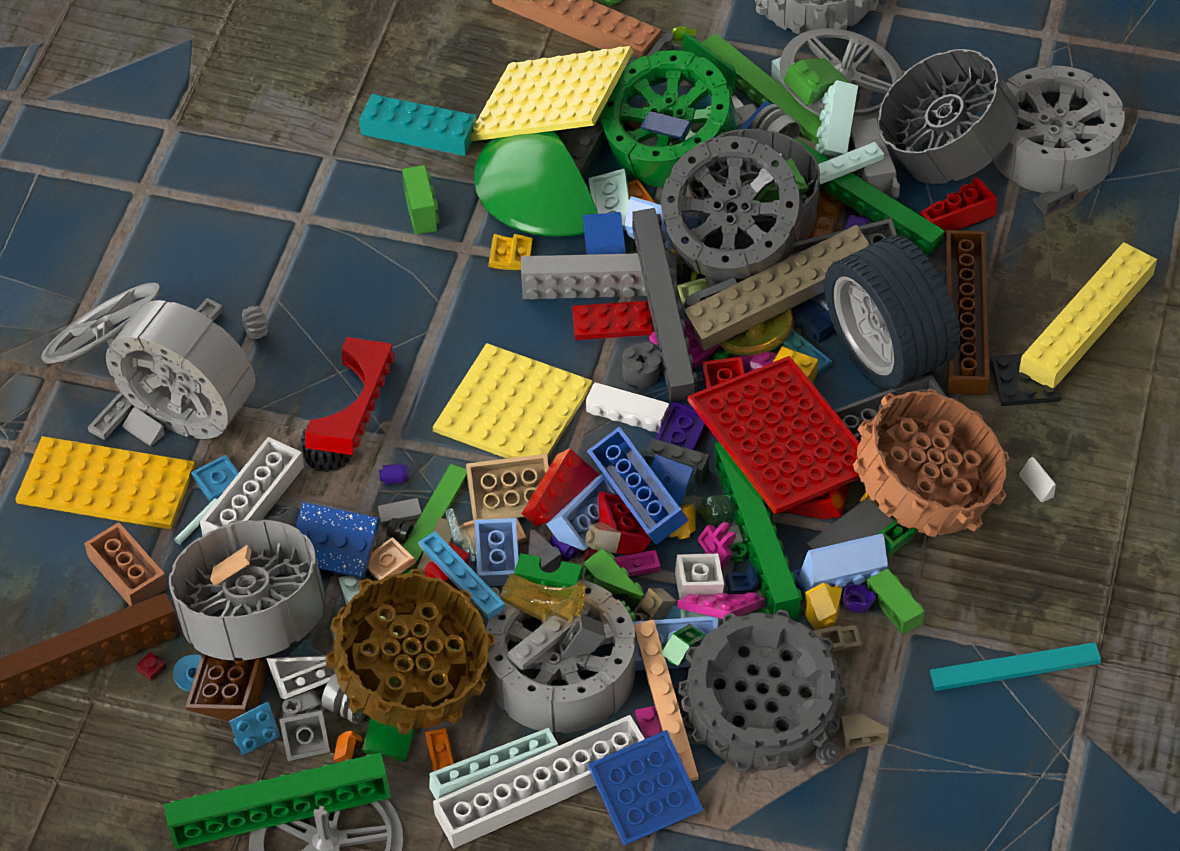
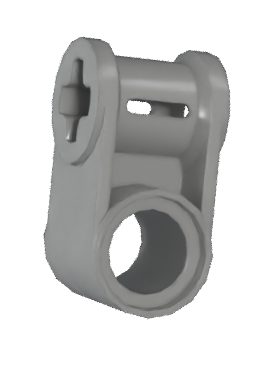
[282,689,325,718]

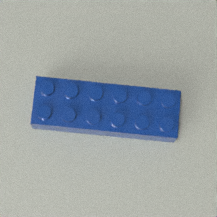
[587,426,689,545]

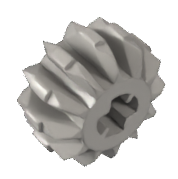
[242,306,268,340]

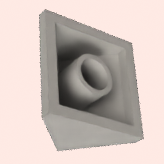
[279,710,330,761]

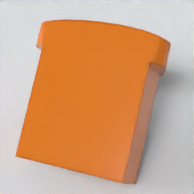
[333,731,364,763]

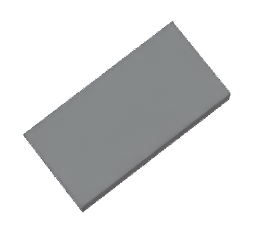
[378,498,422,526]

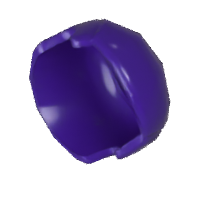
[841,584,875,613]

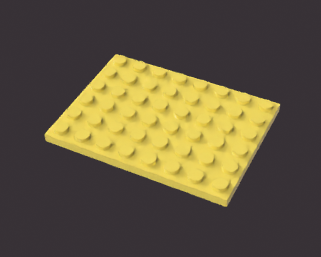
[471,46,633,141]

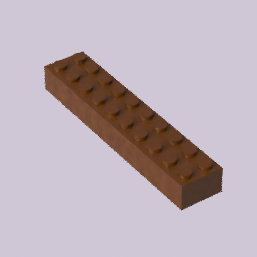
[945,230,989,395]
[0,592,180,708]

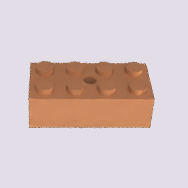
[84,522,168,606]

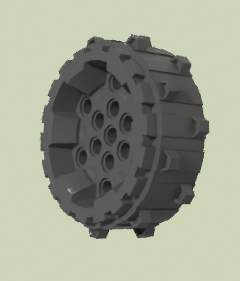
[678,609,848,774]

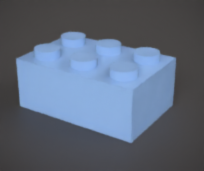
[474,518,519,586]

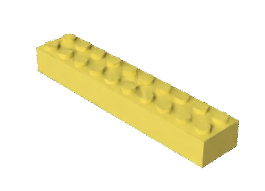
[1019,242,1157,388]

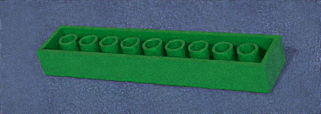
[715,442,802,622]
[164,753,391,850]

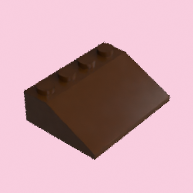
[185,653,273,722]

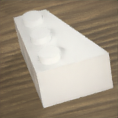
[266,655,335,699]

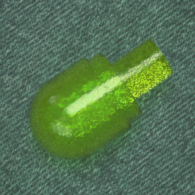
[671,26,696,41]

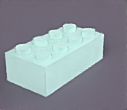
[814,80,858,159]

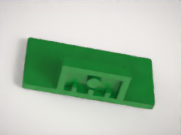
[683,33,736,96]

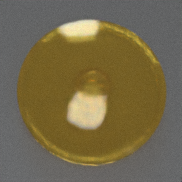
[719,309,794,356]

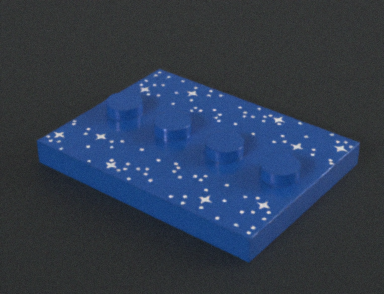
[295,502,380,579]

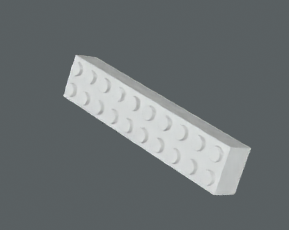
[433,715,644,849]

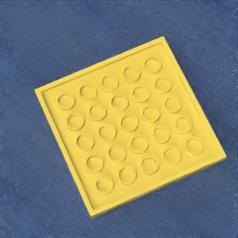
[433,343,593,459]

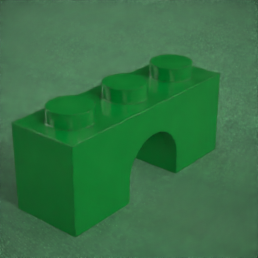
[514,553,583,598]

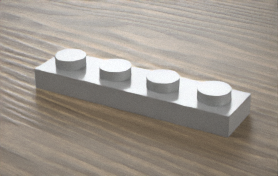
[508,604,583,670]

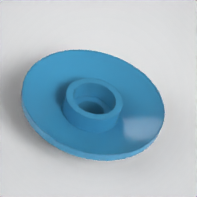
[173,655,201,692]

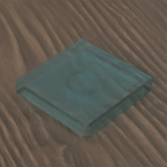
[445,508,476,562]

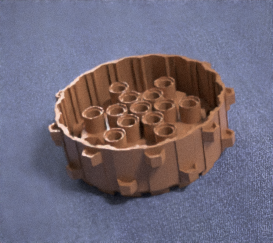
[853,389,1009,537]

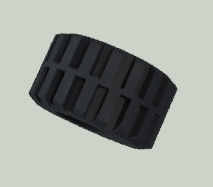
[301,425,353,472]

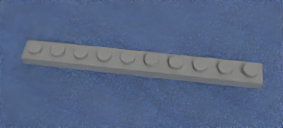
[88,298,223,440]

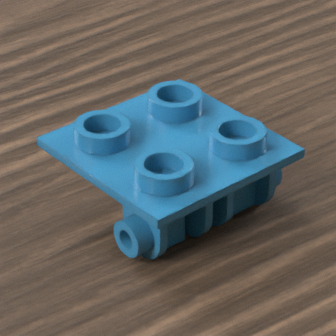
[229,702,280,756]

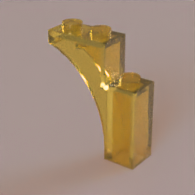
[500,573,587,623]

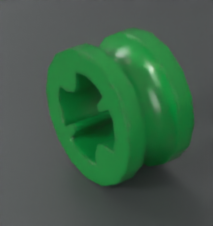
[729,542,747,563]

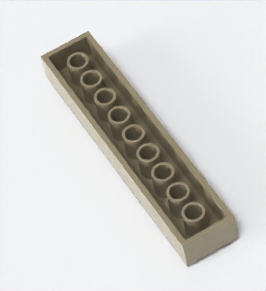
[684,225,870,351]

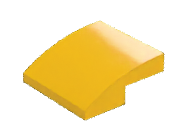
[488,234,533,270]

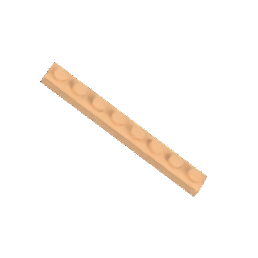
[633,620,699,781]

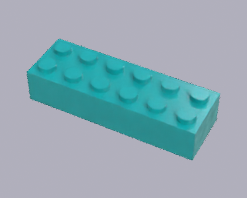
[359,94,476,156]

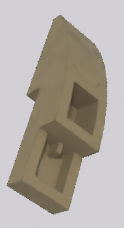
[782,625,862,661]

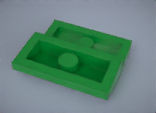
[361,717,414,762]

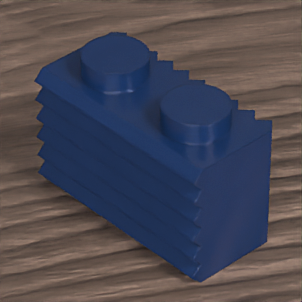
[793,299,836,343]

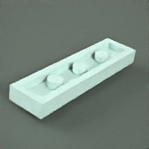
[818,142,884,184]

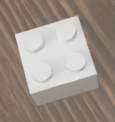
[675,554,724,599]

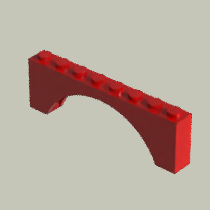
[305,337,395,455]

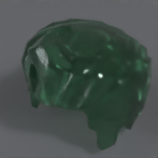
[696,494,736,528]

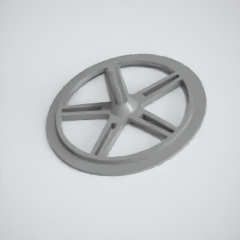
[780,28,903,123]
[41,283,161,363]
[249,799,403,851]

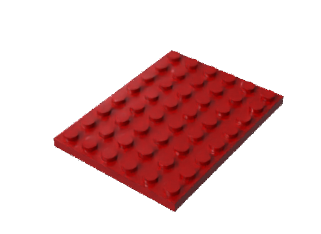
[688,356,860,515]

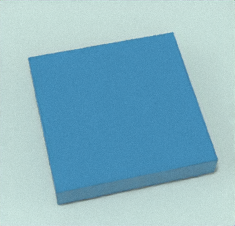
[191,455,239,503]

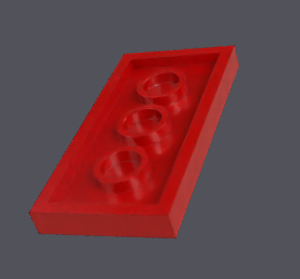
[572,300,653,340]

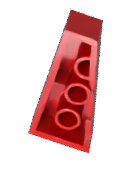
[921,177,997,235]
[521,448,599,527]

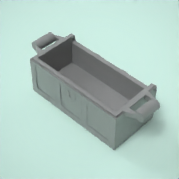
[847,119,900,198]

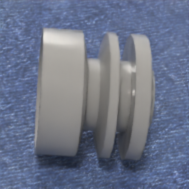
[751,104,801,139]
[321,673,366,724]

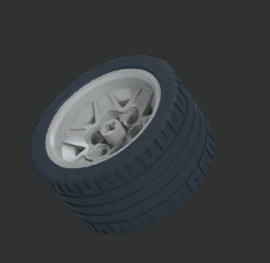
[824,235,960,390]

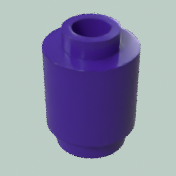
[379,463,409,485]
[550,535,580,561]

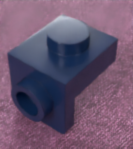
[725,566,760,594]

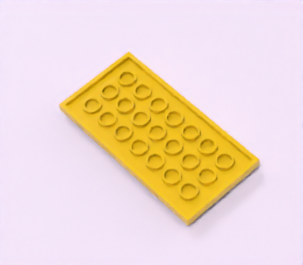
[15,436,195,530]

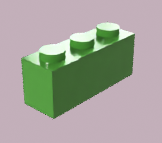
[866,568,925,635]

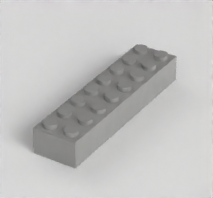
[521,253,677,299]

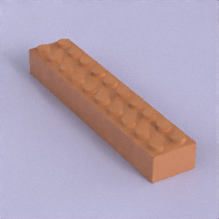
[492,0,661,62]

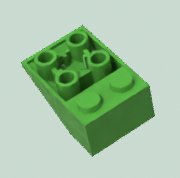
[582,548,644,608]

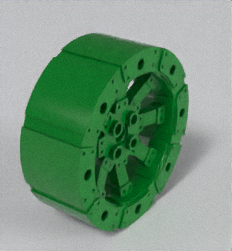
[600,50,738,188]

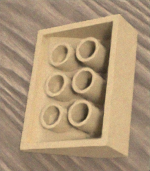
[466,454,549,521]

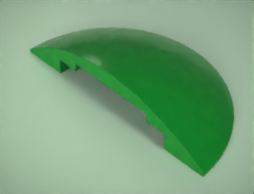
[474,131,599,237]

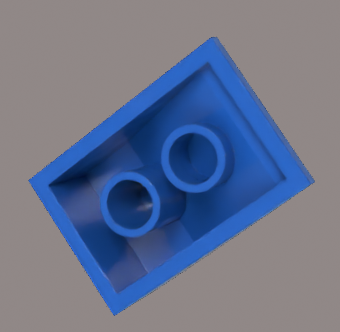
[583,212,626,255]

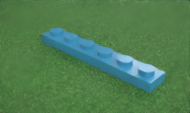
[418,531,506,620]

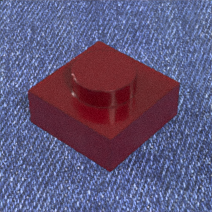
[135,652,166,681]

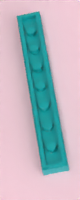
[930,642,1101,691]

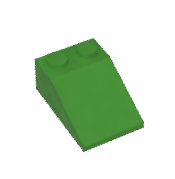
[784,58,849,106]

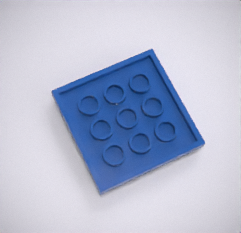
[587,730,703,846]

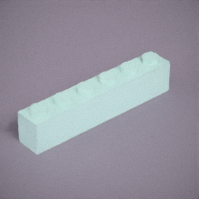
[430,728,558,799]

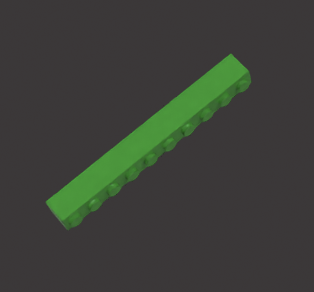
[701,33,822,144]

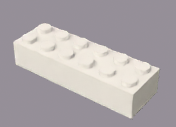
[200,437,304,536]

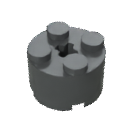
[622,342,662,389]

